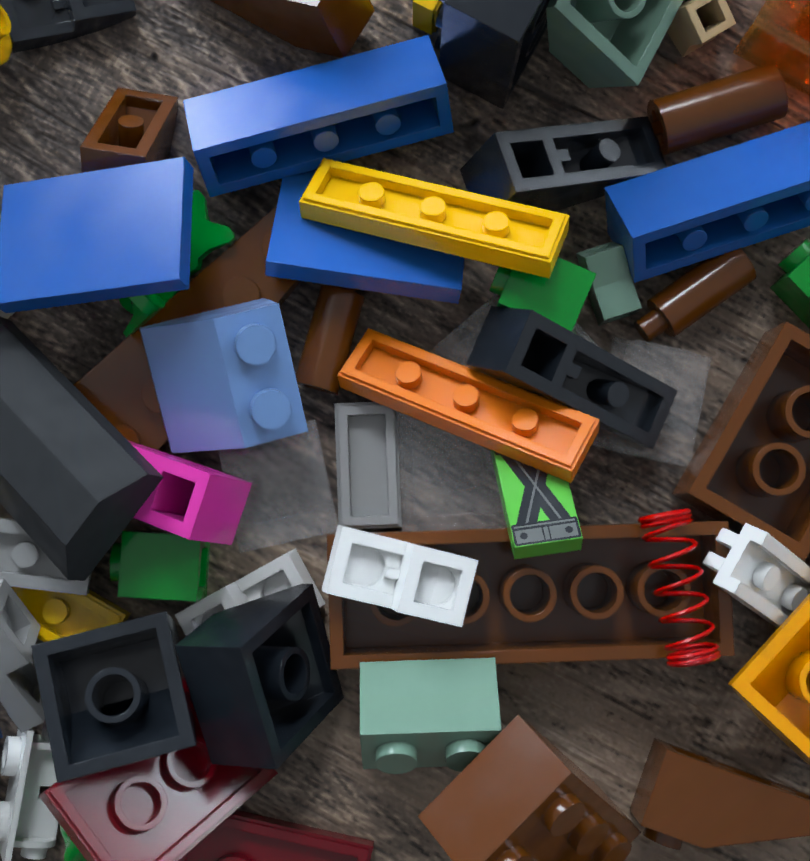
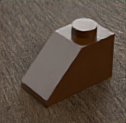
[80,87,178,173]

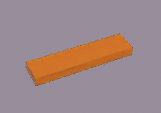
[337,328,600,483]

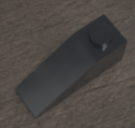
[460,116,667,212]
[466,306,678,449]

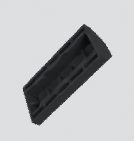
[0,317,164,581]

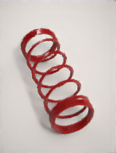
[637,508,721,668]

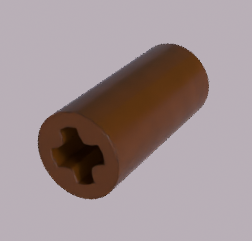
[647,63,788,155]

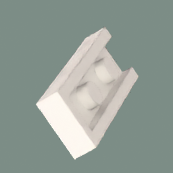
[702,523,810,629]

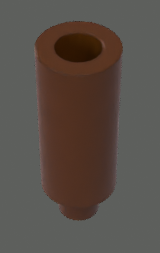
[634,248,756,343]
[296,285,365,395]

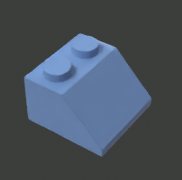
[139,298,308,453]

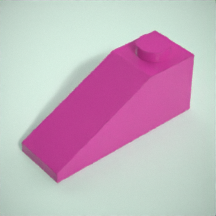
[128,440,252,545]

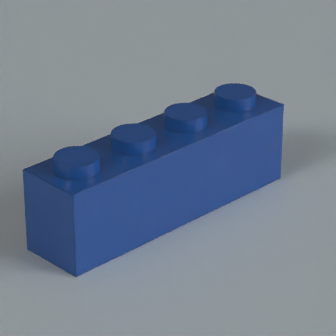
[183,35,454,197]
[604,121,810,283]

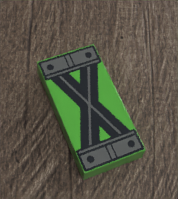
[490,450,583,560]

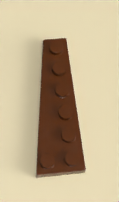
[74,205,301,452]

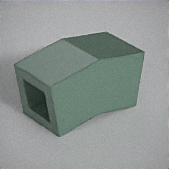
[576,241,642,326]

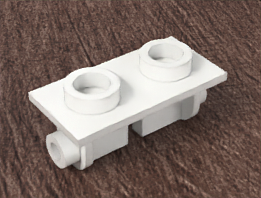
[0,724,58,861]

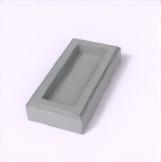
[334,402,402,529]

